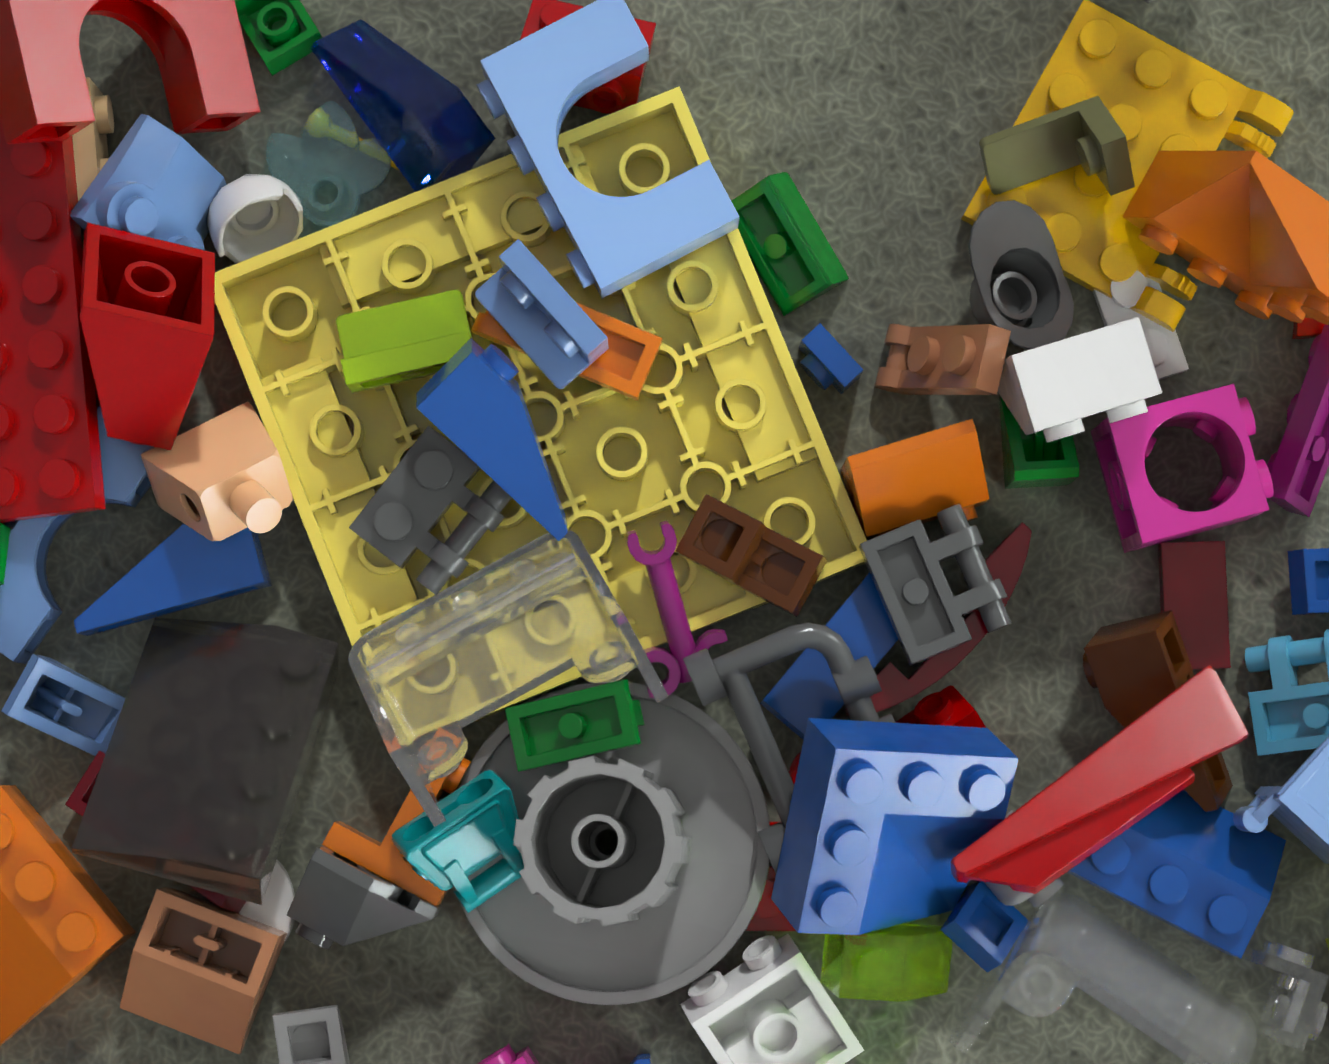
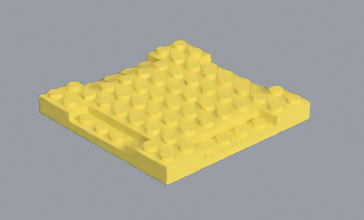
[215,86,867,753]

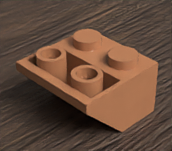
[120,887,287,1055]

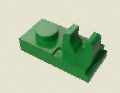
[505,680,645,772]

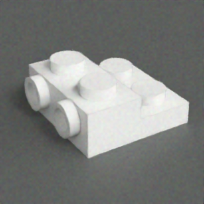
[680,933,865,1064]

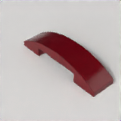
[842,522,1032,717]

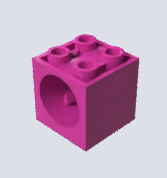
[1090,384,1274,553]

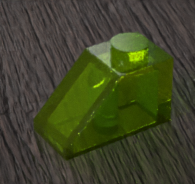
[820,923,953,1002]

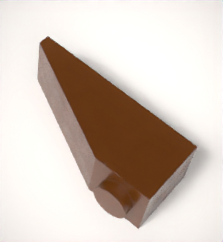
[1083,610,1233,812]

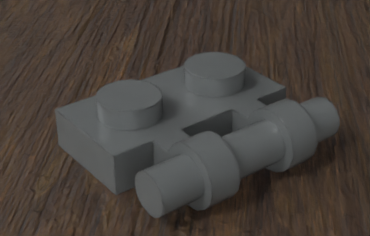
[349,425,512,595]
[859,504,1012,666]

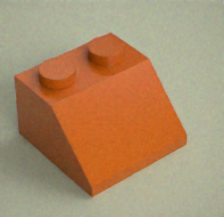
[840,418,990,540]

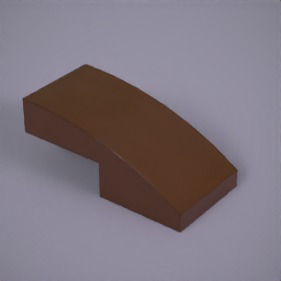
[675,494,827,617]

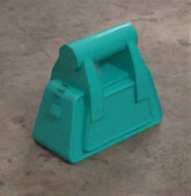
[392,770,524,913]

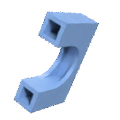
[476,0,739,299]

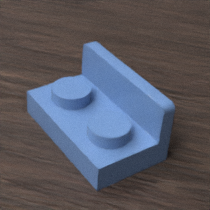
[475,239,609,389]

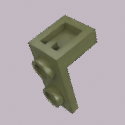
[979,96,1135,196]

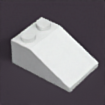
[998,317,1162,443]

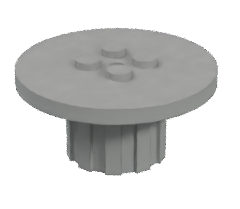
[459,681,770,1005]

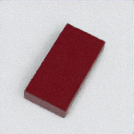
[1158,541,1231,670]

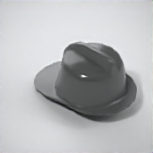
[968,200,1074,350]

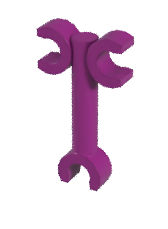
[626,520,728,699]

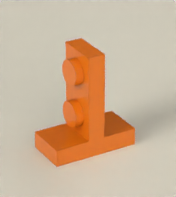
[322,732,471,906]

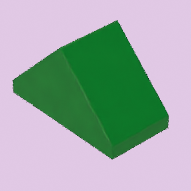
[999,394,1080,489]

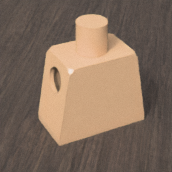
[140,401,293,541]

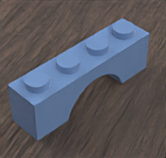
[0,406,154,664]

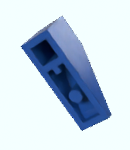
[416,338,568,541]
[74,524,272,636]

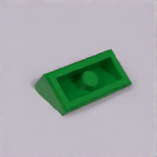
[731,172,849,316]

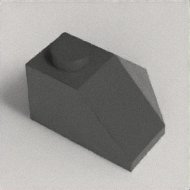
[287,846,442,950]

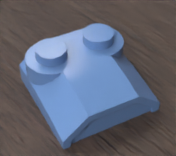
[70,114,227,250]

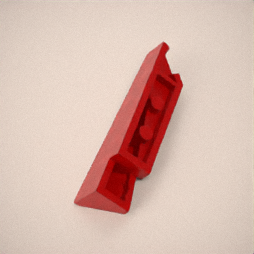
[951,665,1249,894]

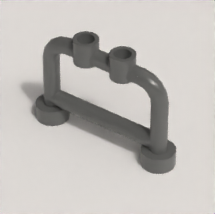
[683,622,896,874]

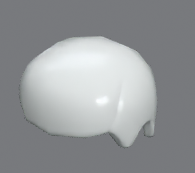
[207,174,303,264]

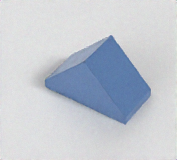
[1,654,135,756]

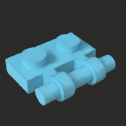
[1245,629,1329,756]

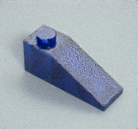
[310,19,496,192]

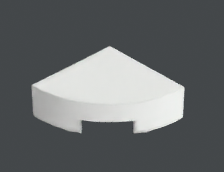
[239,854,295,943]

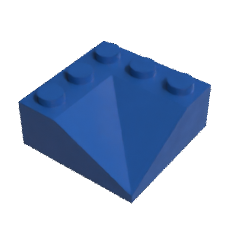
[771,718,1019,935]

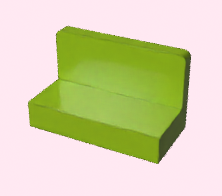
[336,290,472,393]

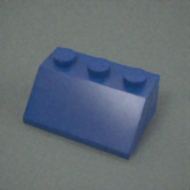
[1067,789,1286,958]

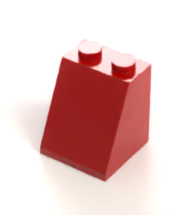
[79,222,215,450]

